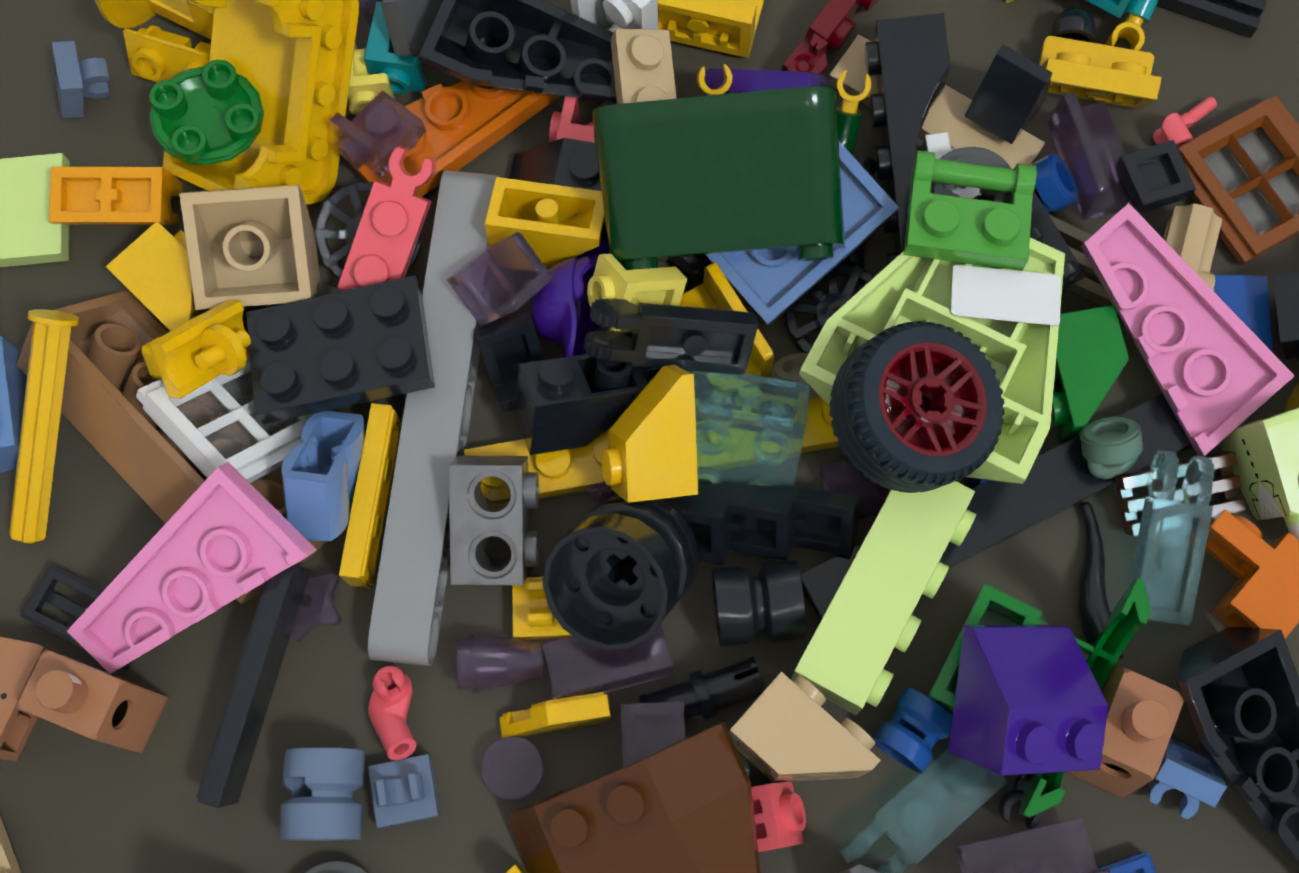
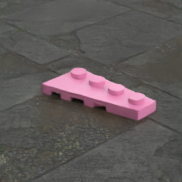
[1080,203,1295,457]
[67,462,317,674]

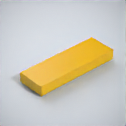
[339,403,402,589]

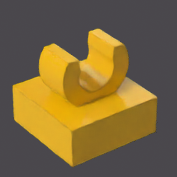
[512,577,574,641]

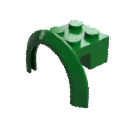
[928,578,1151,818]

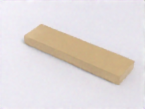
[828,34,1045,169]

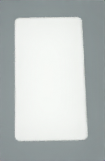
[951,265,1061,326]

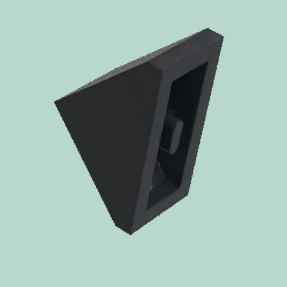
[965,44,1053,144]

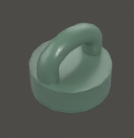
[1080,417,1143,479]

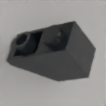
[514,354,648,455]

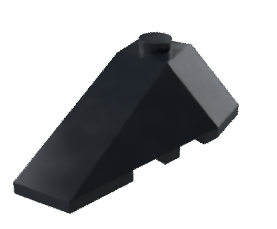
[418,0,617,103]
[1177,626,1299,871]

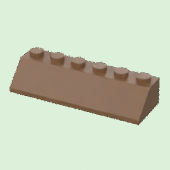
[16,290,327,604]

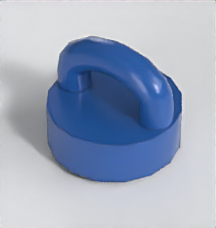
[1031,154,1078,213]

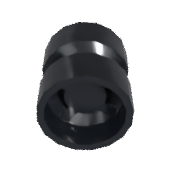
[712,560,806,647]

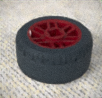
[829,321,1005,493]

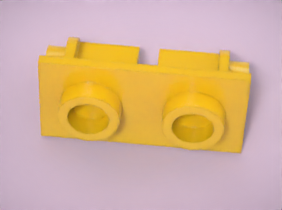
[123,25,211,83]

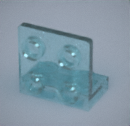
[693,371,811,487]

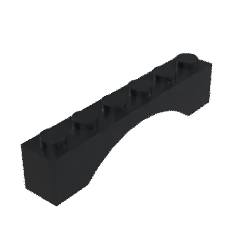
[865,13,950,265]

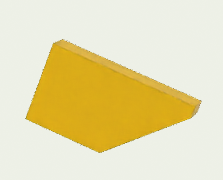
[499,692,613,739]

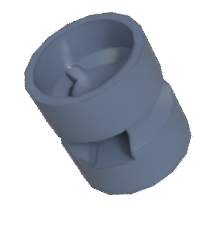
[279,748,366,841]

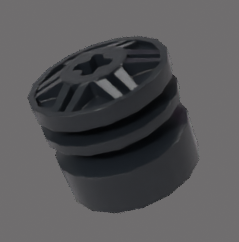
[543,494,699,651]

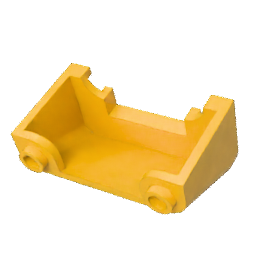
[163,0,359,204]

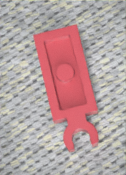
[337,146,436,291]

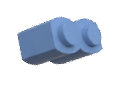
[282,411,365,541]

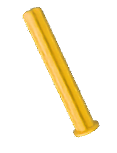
[9,309,79,544]

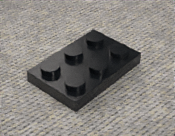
[246,275,435,424]

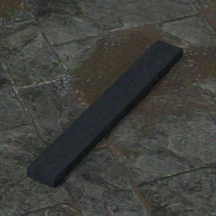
[800,394,1192,622]

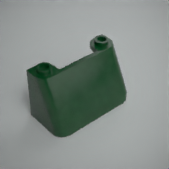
[593,86,845,270]

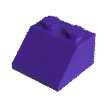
[949,625,1108,776]

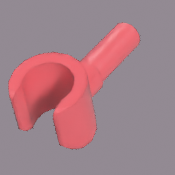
[1152,97,1217,148]

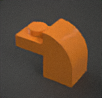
[1191,509,1299,639]

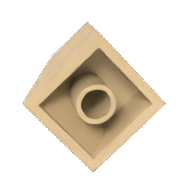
[179,185,321,310]

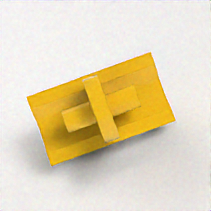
[142,299,251,399]

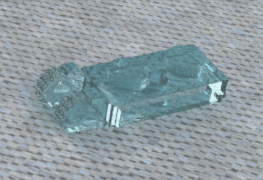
[1128,450,1215,626]
[840,747,1007,873]

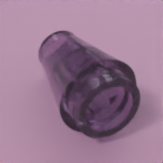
[455,633,543,694]

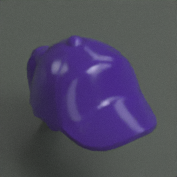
[531,236,610,357]

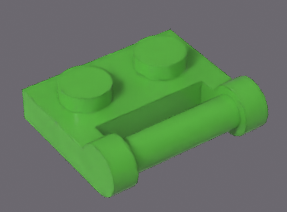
[903,150,1037,271]

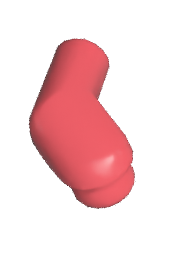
[368,666,416,761]

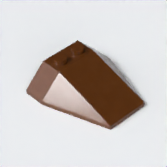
[506,721,761,873]

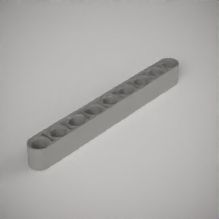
[368,170,502,666]

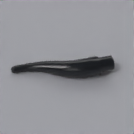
[1079,502,1124,660]

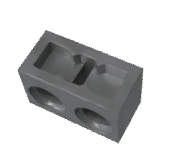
[449,456,540,585]

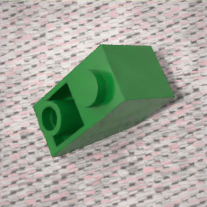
[1050,305,1129,443]

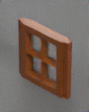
[1178,95,1299,266]

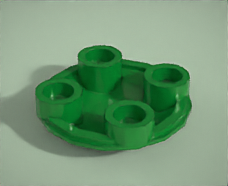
[149,60,264,165]

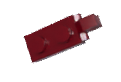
[781,0,878,75]

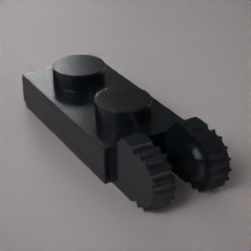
[583,298,759,375]

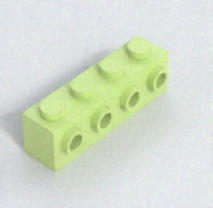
[791,481,977,716]

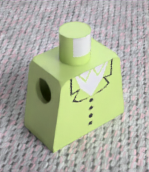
[1219,407,1299,541]

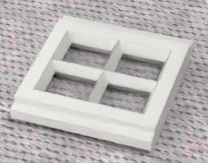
[136,358,315,483]

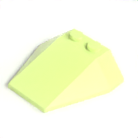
[799,237,1065,484]

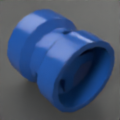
[872,687,953,774]

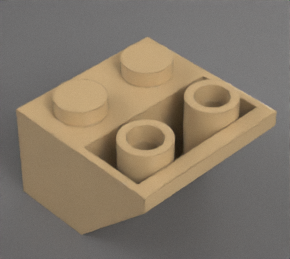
[729,672,881,782]

